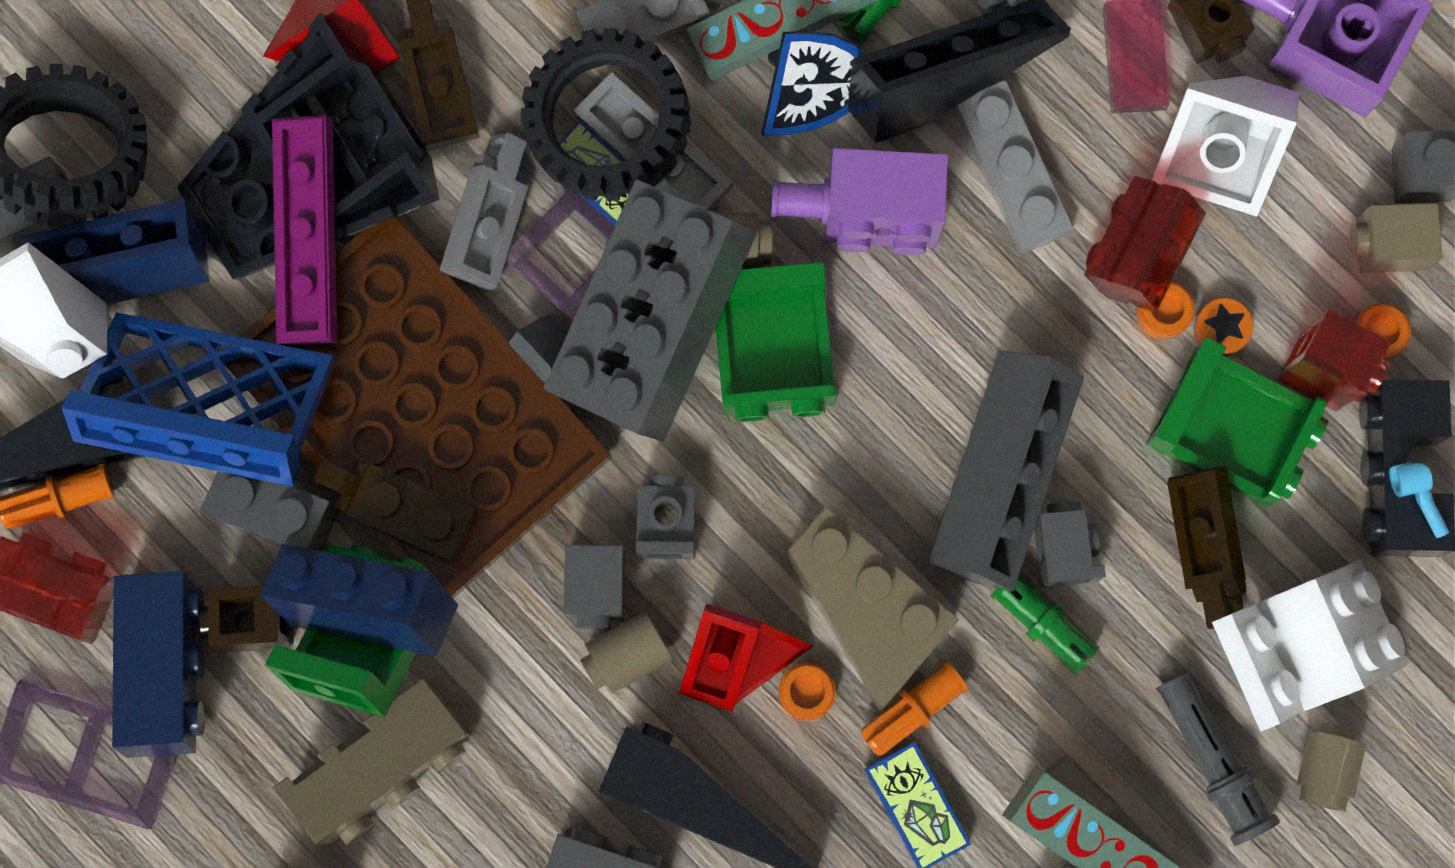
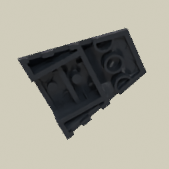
[177,13,440,280]

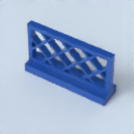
[62,312,334,487]

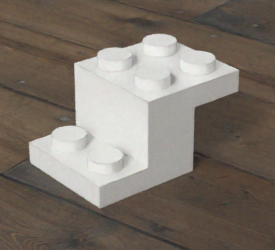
[1212,559,1408,731]

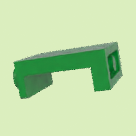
[715,262,837,422]
[1146,337,1329,507]
[265,545,430,717]

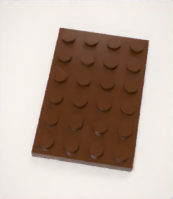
[225,217,612,599]

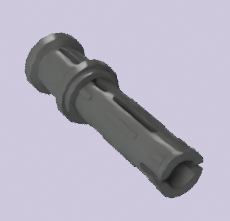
[1156,671,1280,846]

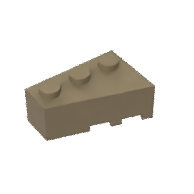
[787,507,959,711]
[272,679,471,845]

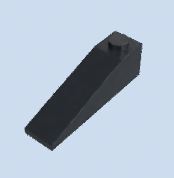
[847,0,1071,143]
[0,376,146,492]
[598,721,812,868]

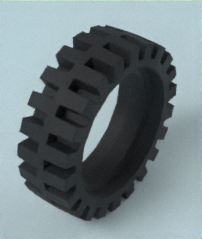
[521,28,691,201]
[0,64,148,227]

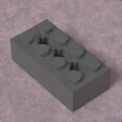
[543,179,757,442]

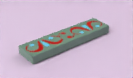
[687,0,878,81]
[1002,766,1181,868]

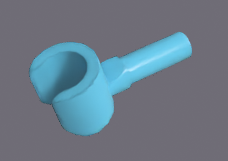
[1389,462,1449,538]

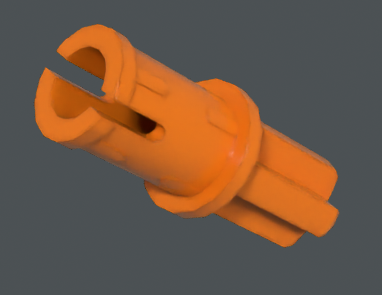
[0,463,115,529]
[860,661,969,756]

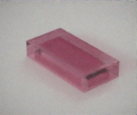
[1103,0,1170,113]

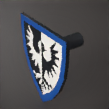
[761,31,865,136]

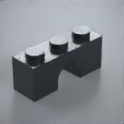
[1359,380,1455,557]

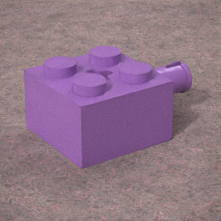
[1241,0,1433,118]
[771,148,948,255]

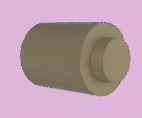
[580,610,672,694]

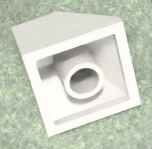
[1151,76,1299,216]
[0,242,107,379]

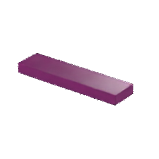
[272,115,337,346]

